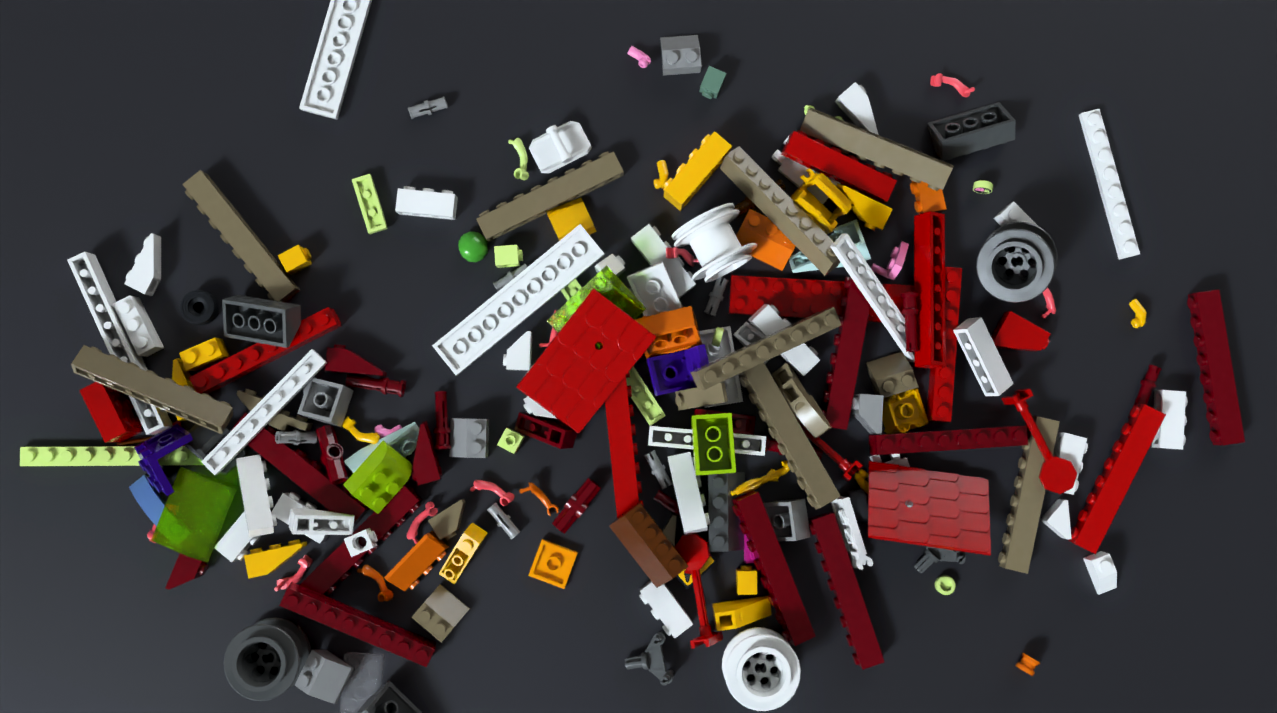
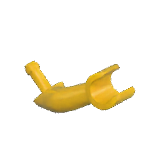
[342,416,380,444]

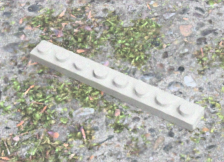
[1079,109,1140,260]
[830,233,915,363]
[201,349,327,475]

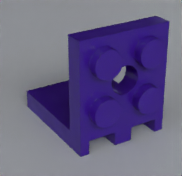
[647,344,709,396]
[134,424,193,496]

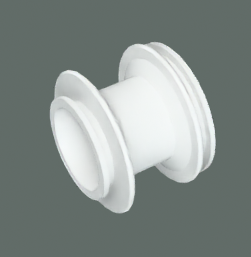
[672,203,758,283]
[722,627,801,711]

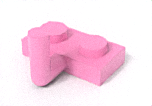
[871,241,909,280]

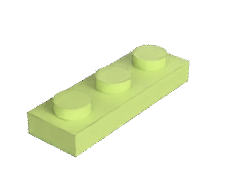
[352,174,388,234]

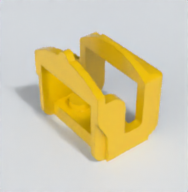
[790,168,853,234]

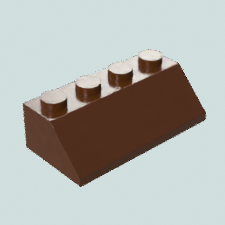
[609,502,689,588]

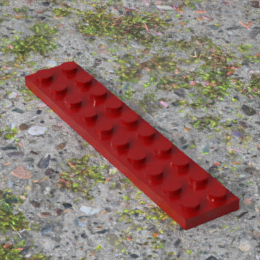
[729,275,914,322]

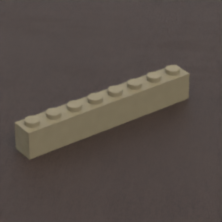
[800,108,954,191]
[720,146,840,276]
[476,151,624,242]
[182,170,300,302]
[690,307,842,390]
[71,345,233,434]
[739,362,841,509]
[998,416,1060,574]

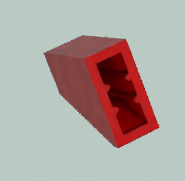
[991,311,1051,351]

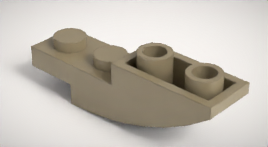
[772,363,831,438]
[237,388,313,432]

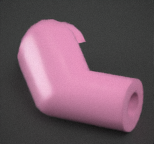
[627,46,651,68]
[374,424,402,439]

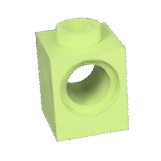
[494,245,523,268]
[497,428,525,454]

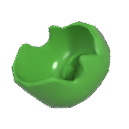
[458,231,488,262]

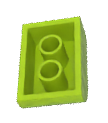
[691,413,736,475]
[343,440,412,514]

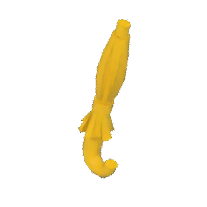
[731,461,790,496]

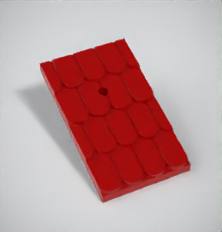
[516,288,656,434]
[868,461,991,556]

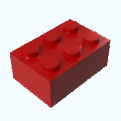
[79,382,143,443]

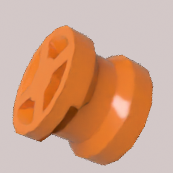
[1015,653,1040,676]

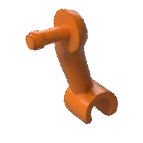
[519,482,559,516]
[357,564,393,602]

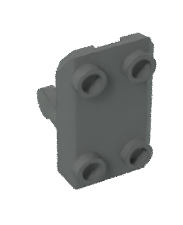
[184,424,247,475]

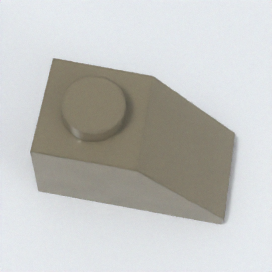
[428,499,466,540]

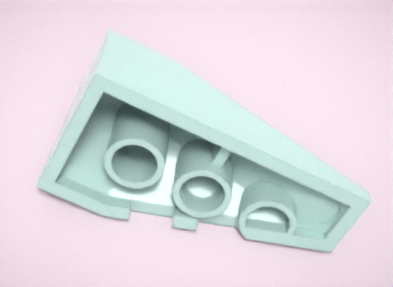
[789,219,871,273]
[344,422,419,473]

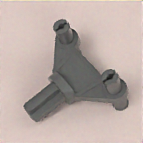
[914,546,966,573]
[625,631,675,685]

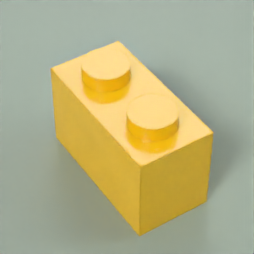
[179,337,230,372]

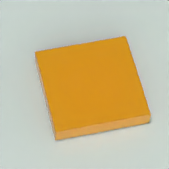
[528,539,578,589]

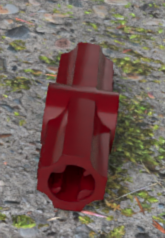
[316,425,348,485]
[552,478,601,534]

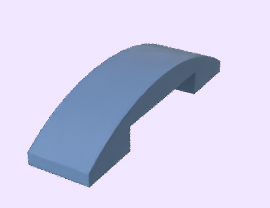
[129,474,193,546]

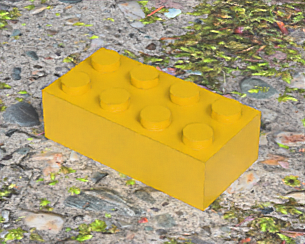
[663,131,732,211]

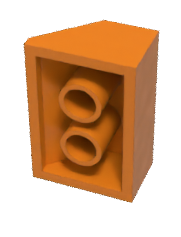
[736,209,795,271]
[635,306,702,358]
[384,531,448,591]

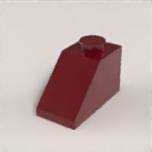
[165,550,209,590]

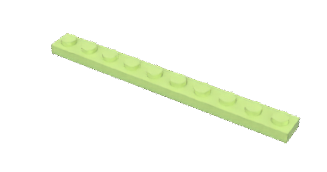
[561,279,666,426]
[20,446,204,466]

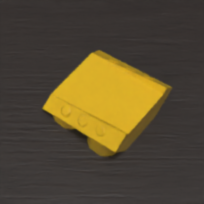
[546,198,597,241]
[882,388,929,434]

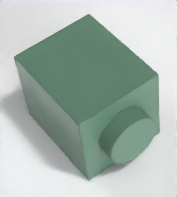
[699,66,726,99]

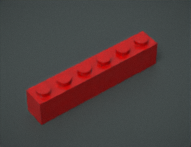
[781,130,897,203]

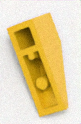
[836,183,893,231]

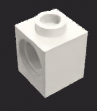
[344,528,378,557]

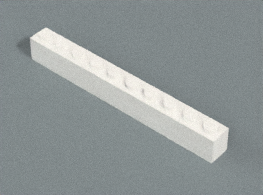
[67,252,173,435]

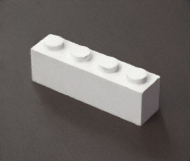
[631,224,696,298]
[748,304,820,376]
[953,317,1014,396]
[668,452,710,535]
[236,454,277,538]

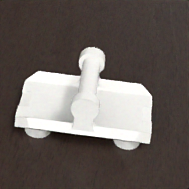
[529,121,592,173]

